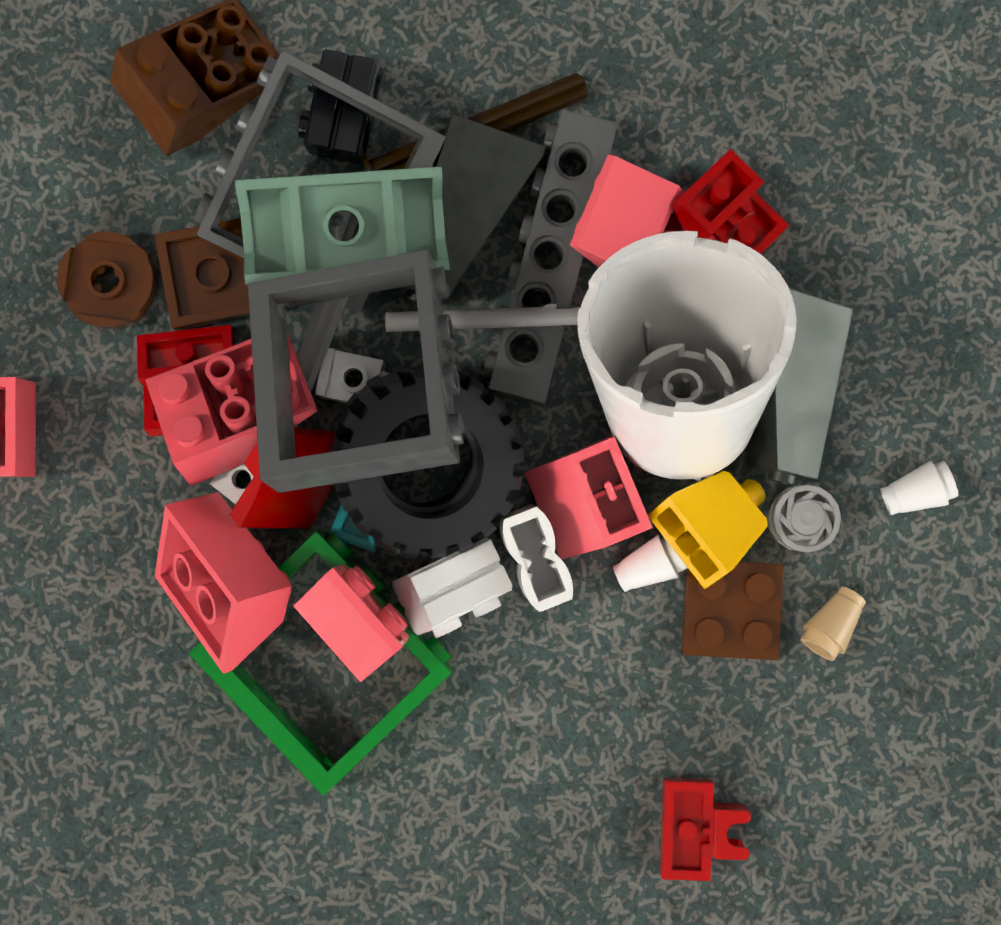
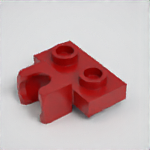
[660,778,751,881]

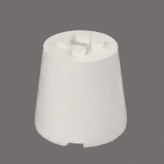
[577,231,797,480]

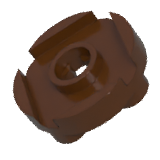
[57,231,158,329]

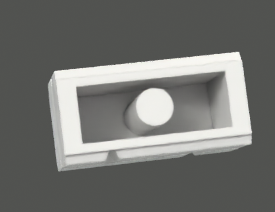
[392,537,513,638]

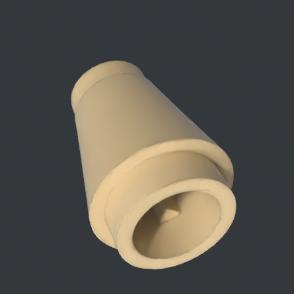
[801,587,866,661]

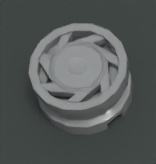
[767,485,841,553]

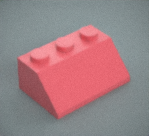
[155,492,292,674]

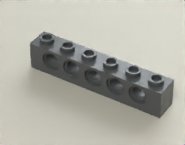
[482,109,618,407]

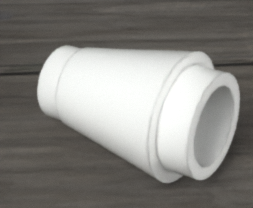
[880,461,958,515]
[613,534,688,592]

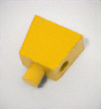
[648,471,768,589]

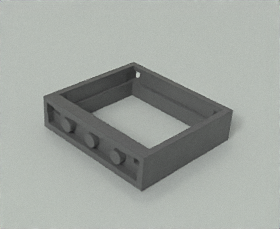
[193,50,446,314]
[248,249,465,493]

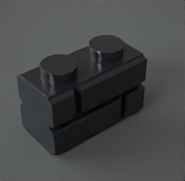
[298,49,383,165]

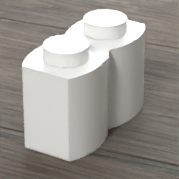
[499,504,573,612]

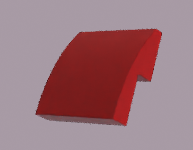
[672,149,789,254]
[137,325,235,437]
[230,427,335,529]

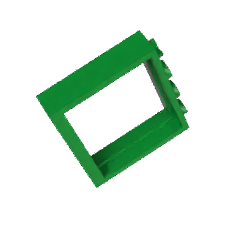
[188,531,453,796]

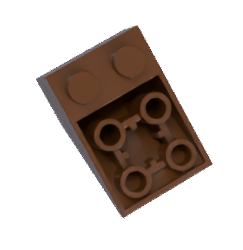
[110,0,280,156]

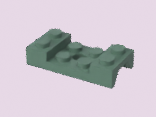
[235,167,450,285]

